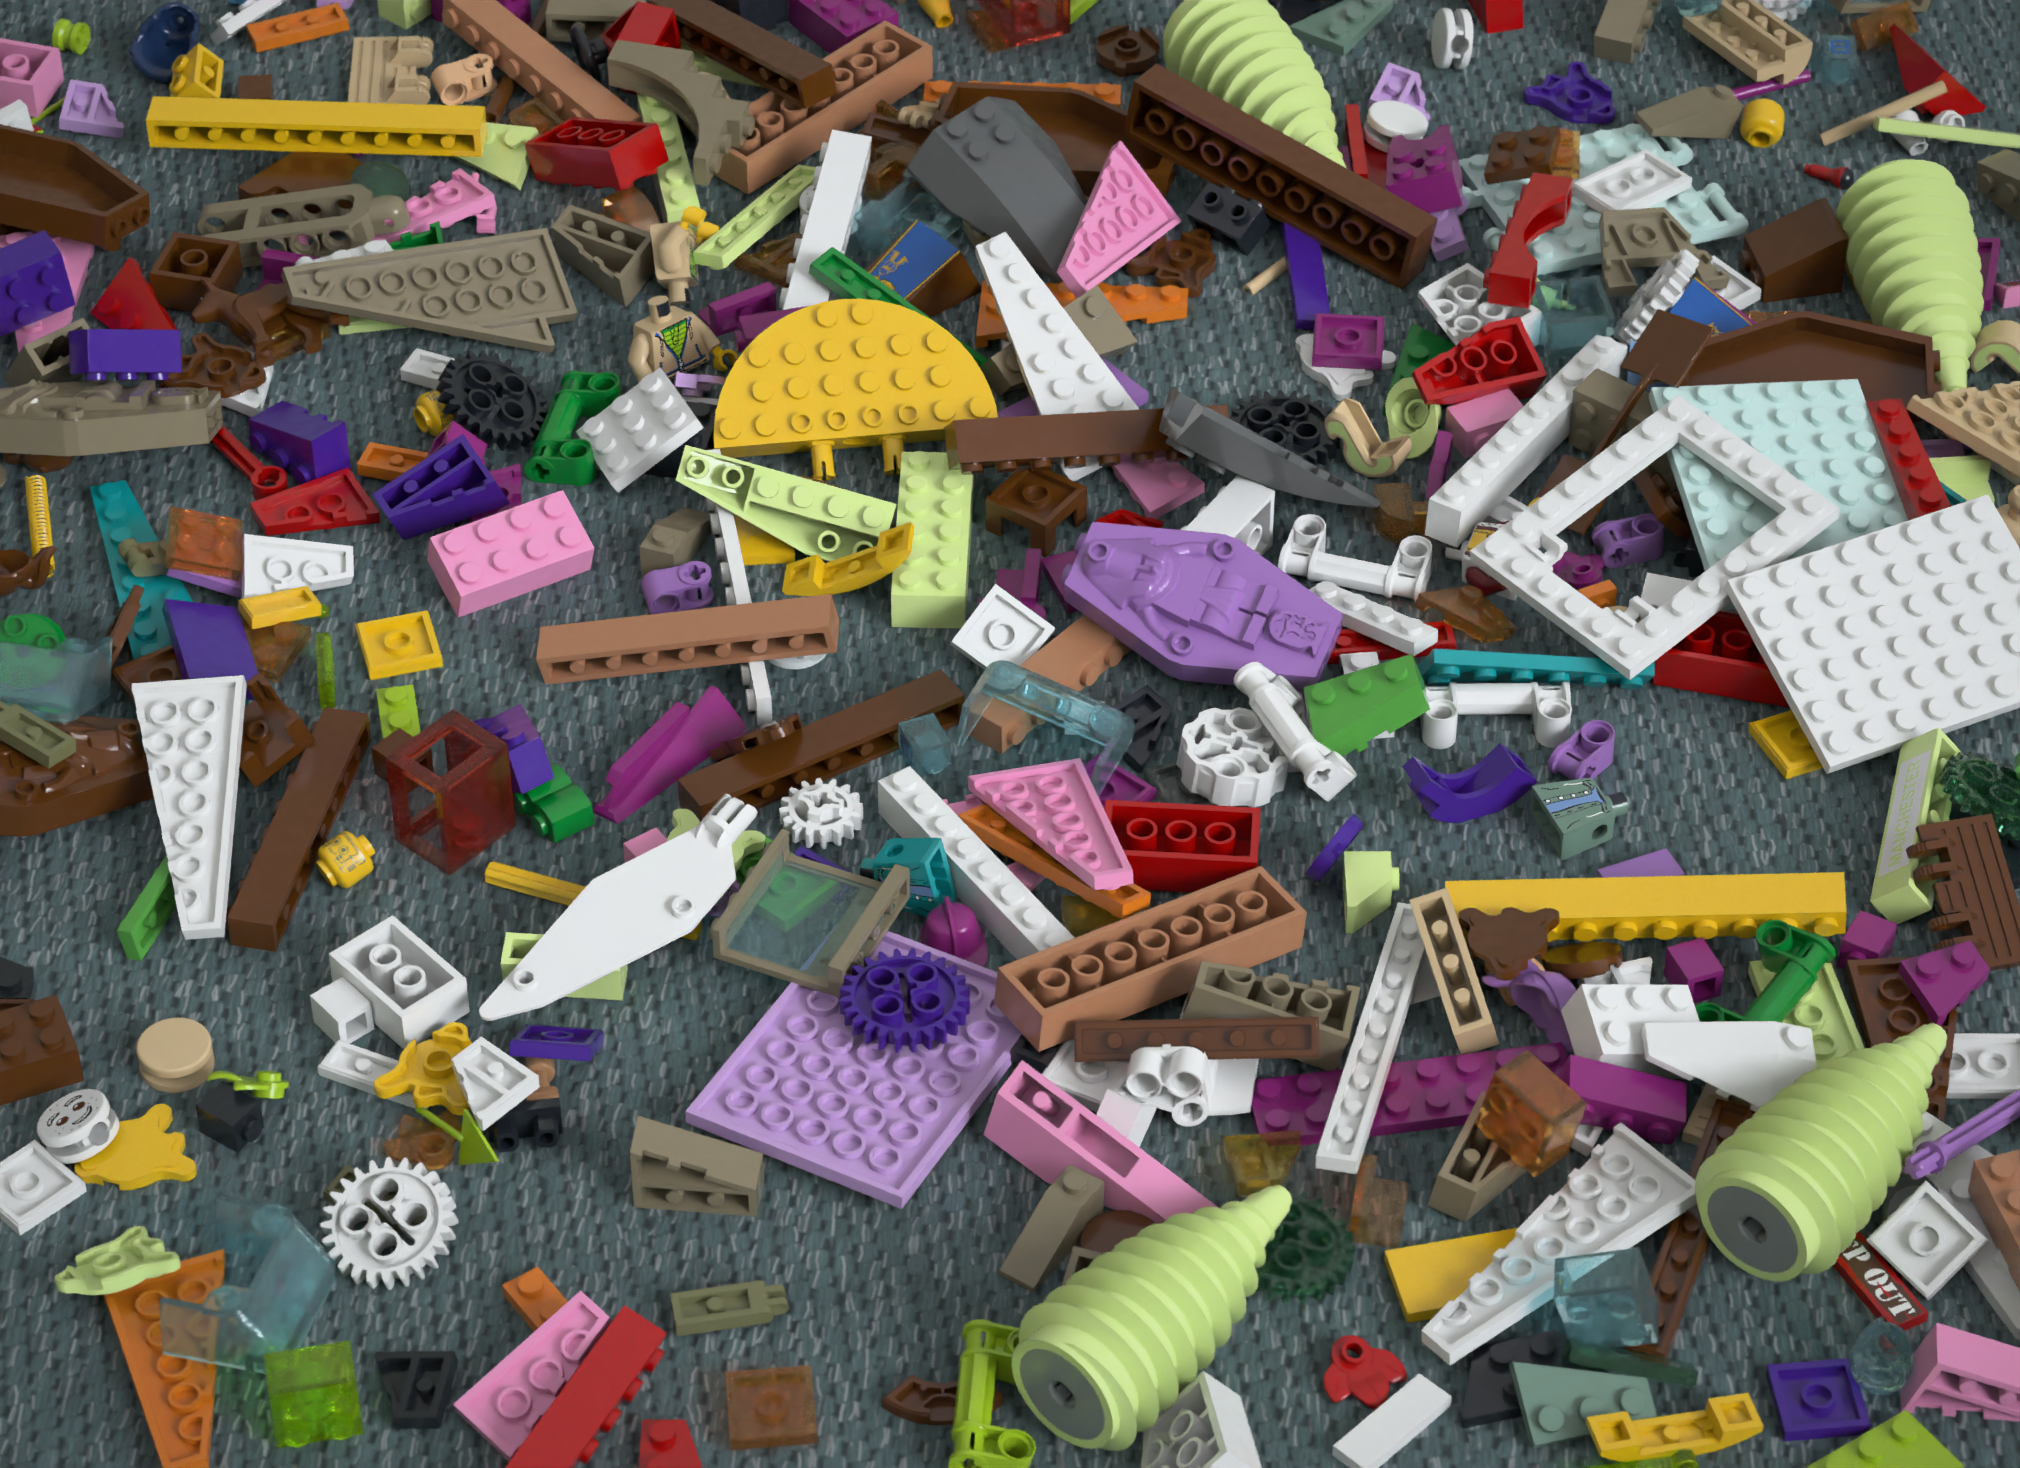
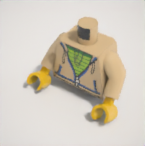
[650,206,719,306]
[627,296,738,383]

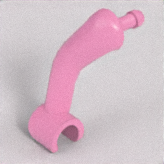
[471,172,497,234]

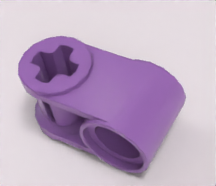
[1591,513,1665,569]
[640,561,714,614]
[1547,720,1615,780]

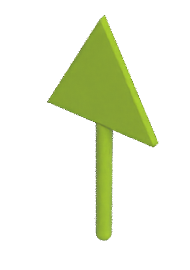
[415,1107,499,1165]

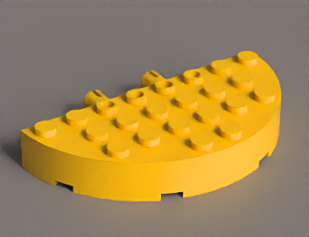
[713,299,998,481]

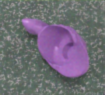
[1482,960,1576,1053]

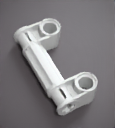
[1278,514,1432,604]
[1234,662,1357,802]
[1420,682,1572,749]

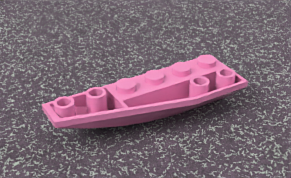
[984,1060,1219,1224]

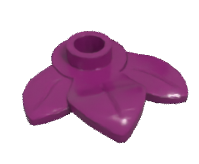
[1552,551,1605,591]

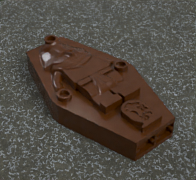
[929,81,1179,200]
[0,124,150,251]
[1680,311,1942,423]
[0,712,154,837]

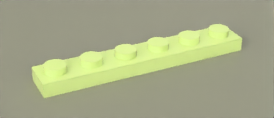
[693,165,816,270]

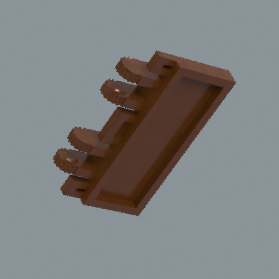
[1906,813,2020,971]

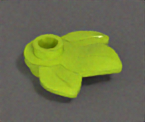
[207,1071,289,1099]

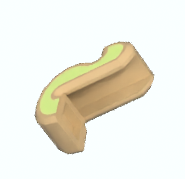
[1968,320,2020,376]
[1324,398,1412,478]

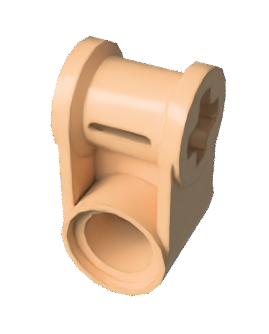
[431,54,498,105]

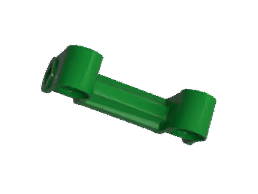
[524,370,622,486]
[1695,920,1836,1023]

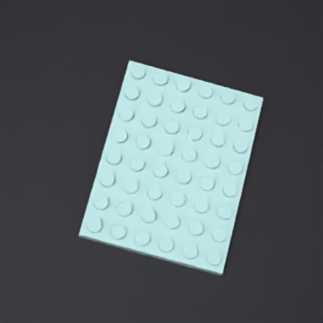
[1648,379,1908,610]

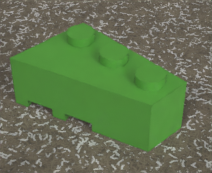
[1304,654,1430,757]

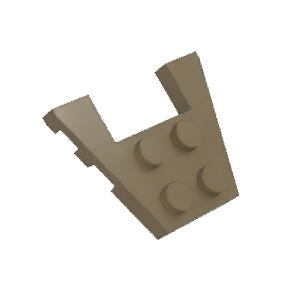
[1599,207,1730,297]

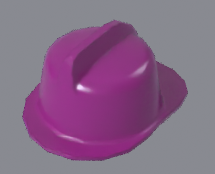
[920,896,988,967]

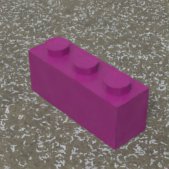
[1555,1054,1686,1144]

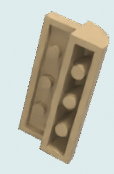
[1683,0,1813,85]

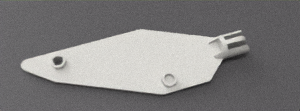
[479,793,758,1021]

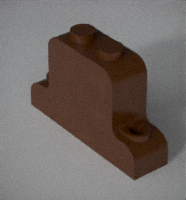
[238,151,368,216]

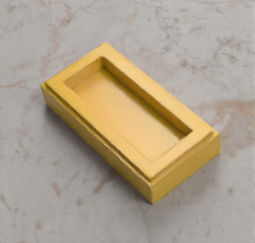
[238,586,322,629]

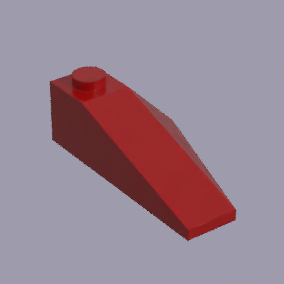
[1890,23,1986,117]
[1411,316,1548,405]

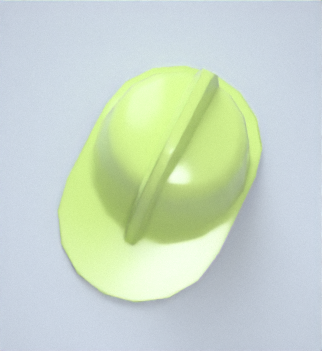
[1385,377,1442,459]

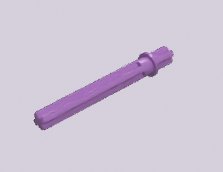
[1902,1089,2020,1180]

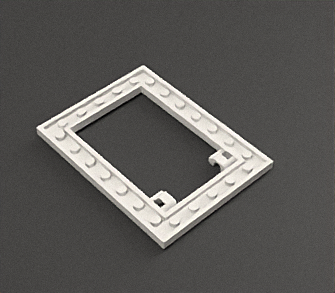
[1470,395,1840,680]

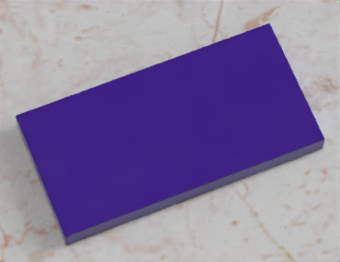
[162,599,258,700]

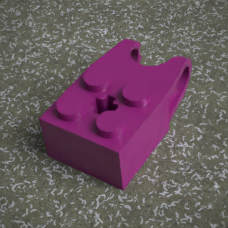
[1386,124,1462,213]

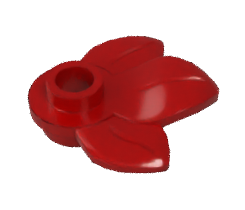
[1323,1335,1407,1410]

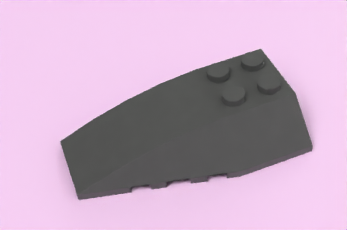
[907,96,1088,284]
[1159,388,1381,508]

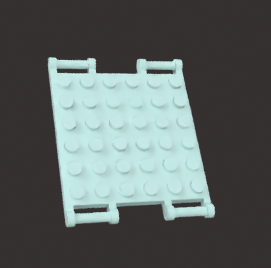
[1459,124,1749,277]

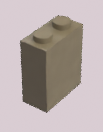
[4,318,90,387]

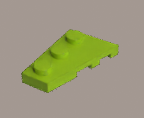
[1807,1410,1964,1468]

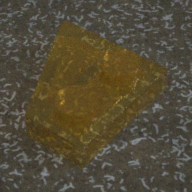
[1223,1130,1302,1196]

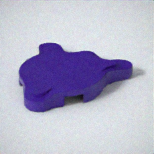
[1523,61,1616,124]

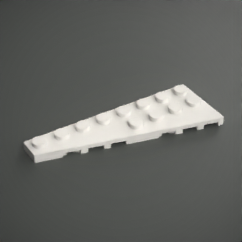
[975,232,1140,481]
[132,675,247,940]
[1421,1123,1697,1365]

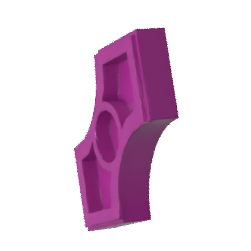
[1425,431,1454,501]

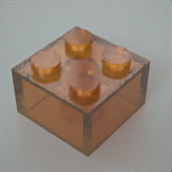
[1475,1050,1587,1178]

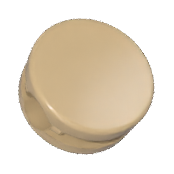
[136,1018,215,1093]

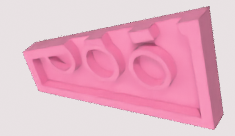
[372,168,496,244]
[1111,457,1205,519]
[453,1291,611,1461]

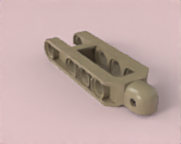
[197,183,410,268]

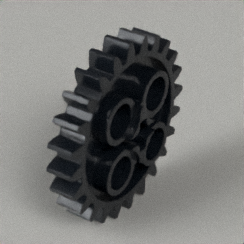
[436,350,549,451]
[1229,390,1341,466]

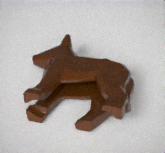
[191,278,350,368]

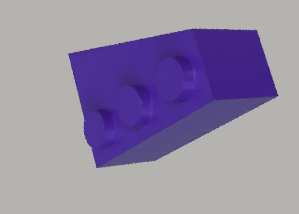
[69,329,182,381]
[456,704,554,794]

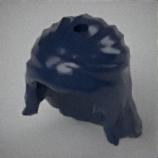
[129,2,200,84]

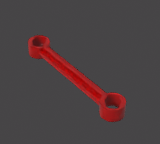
[158,382,288,500]

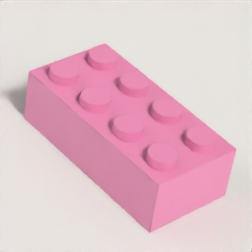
[0,38,64,118]
[427,490,595,618]

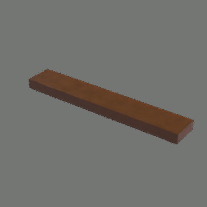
[1074,1016,1320,1062]

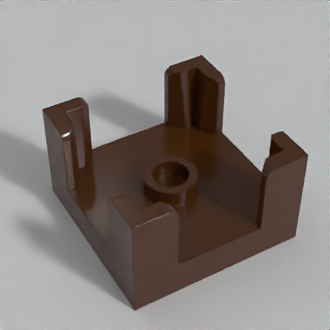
[986,465,1087,558]
[239,672,316,788]

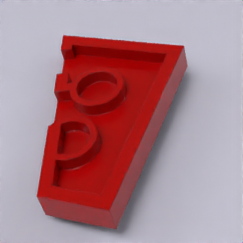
[90,257,181,337]

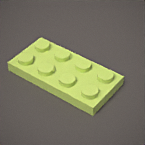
[1748,960,1864,1070]

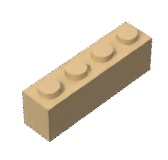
[1409,888,1500,1054]

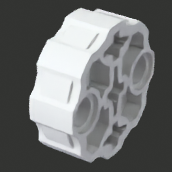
[1176,707,1290,808]

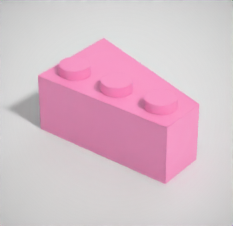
[1900,1323,2020,1422]

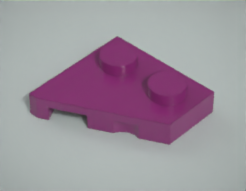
[1898,941,1990,1026]

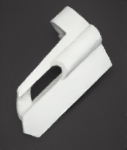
[1126,998,1259,1127]

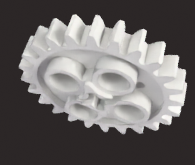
[1612,249,1700,345]
[320,1157,458,1290]

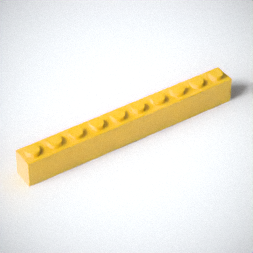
[146,96,487,157]
[1445,872,1847,944]

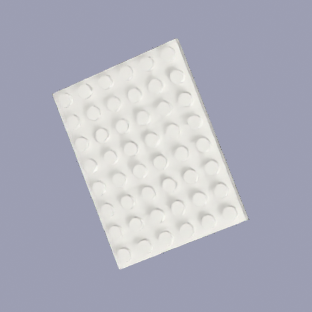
[1724,494,2020,774]

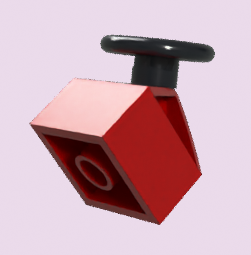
[570,1,682,95]

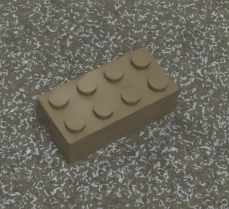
[1568,368,1678,491]

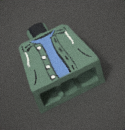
[1530,778,1628,860]

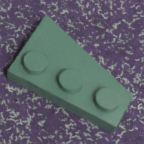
[1289,0,1394,56]
[1509,1362,1657,1449]

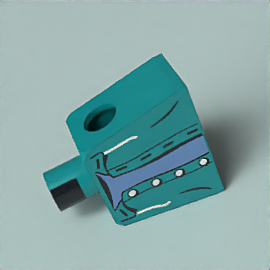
[860,838,957,917]

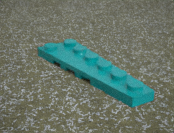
[1418,649,1655,689]

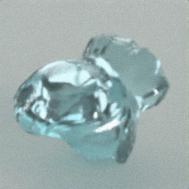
[1848,1317,1914,1395]

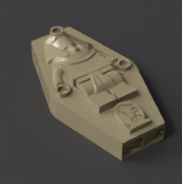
[0,379,223,456]

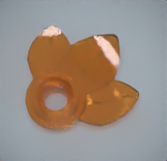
[382,1110,462,1170]

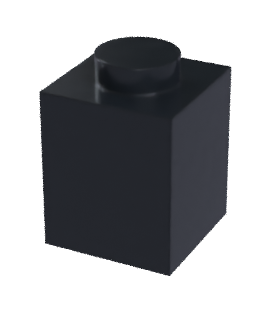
[196,1081,264,1153]

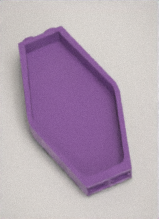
[1060,522,1343,692]

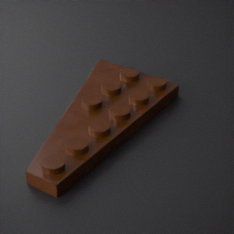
[1845,956,1957,1123]

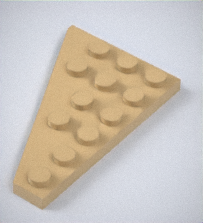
[1906,381,2020,478]

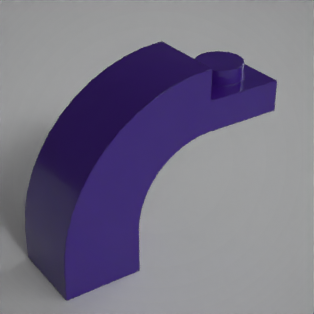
[1402,743,1538,823]

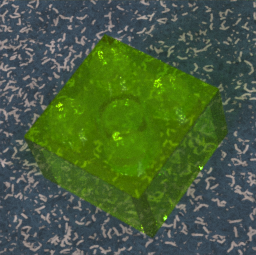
[263,1340,364,1448]

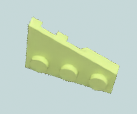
[450,122,540,191]

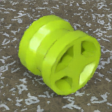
[52,18,90,55]

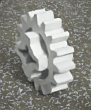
[779,778,863,849]

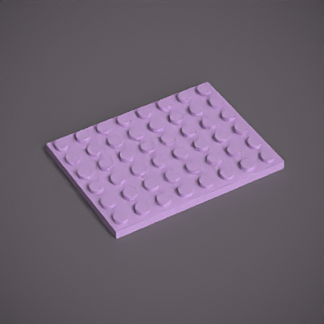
[685,931,1022,1209]

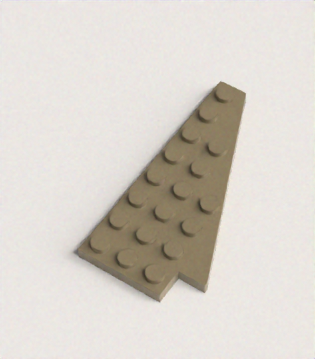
[281,228,578,353]

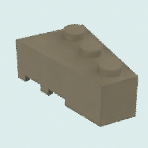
[551,204,655,308]
[1427,1090,1558,1222]
[630,1116,764,1217]

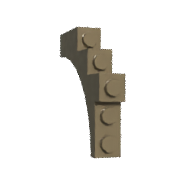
[607,40,755,186]

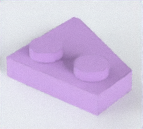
[1367,62,1430,124]
[59,79,124,138]

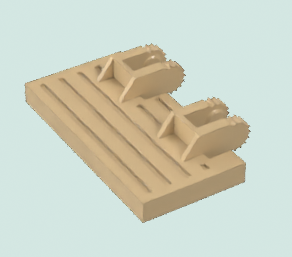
[348,36,434,104]

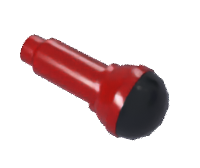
[1804,164,1854,189]

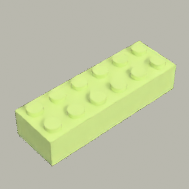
[891,451,974,628]

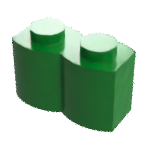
[512,762,595,843]

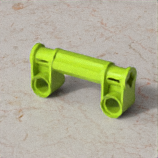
[948,1319,1036,1468]

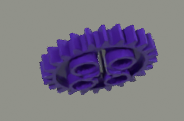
[840,948,970,1053]

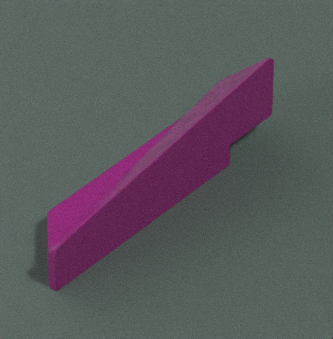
[593,685,747,824]

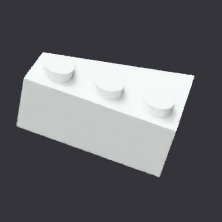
[1418,263,1542,347]
[1141,1371,1262,1468]

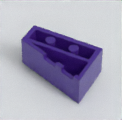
[248,400,351,485]
[372,434,510,540]

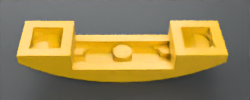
[782,522,915,596]
[1585,1393,1764,1463]

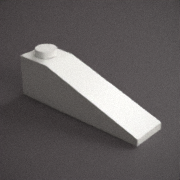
[1641,1021,1816,1112]

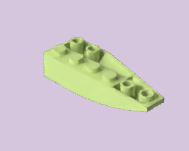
[676,445,897,561]

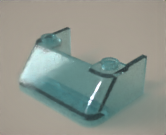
[0,637,113,722]
[955,660,1135,797]
[159,1195,336,1374]

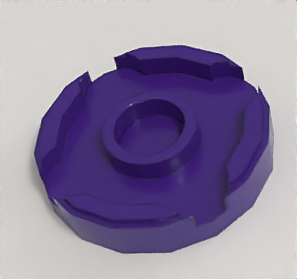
[1305,814,1363,882]

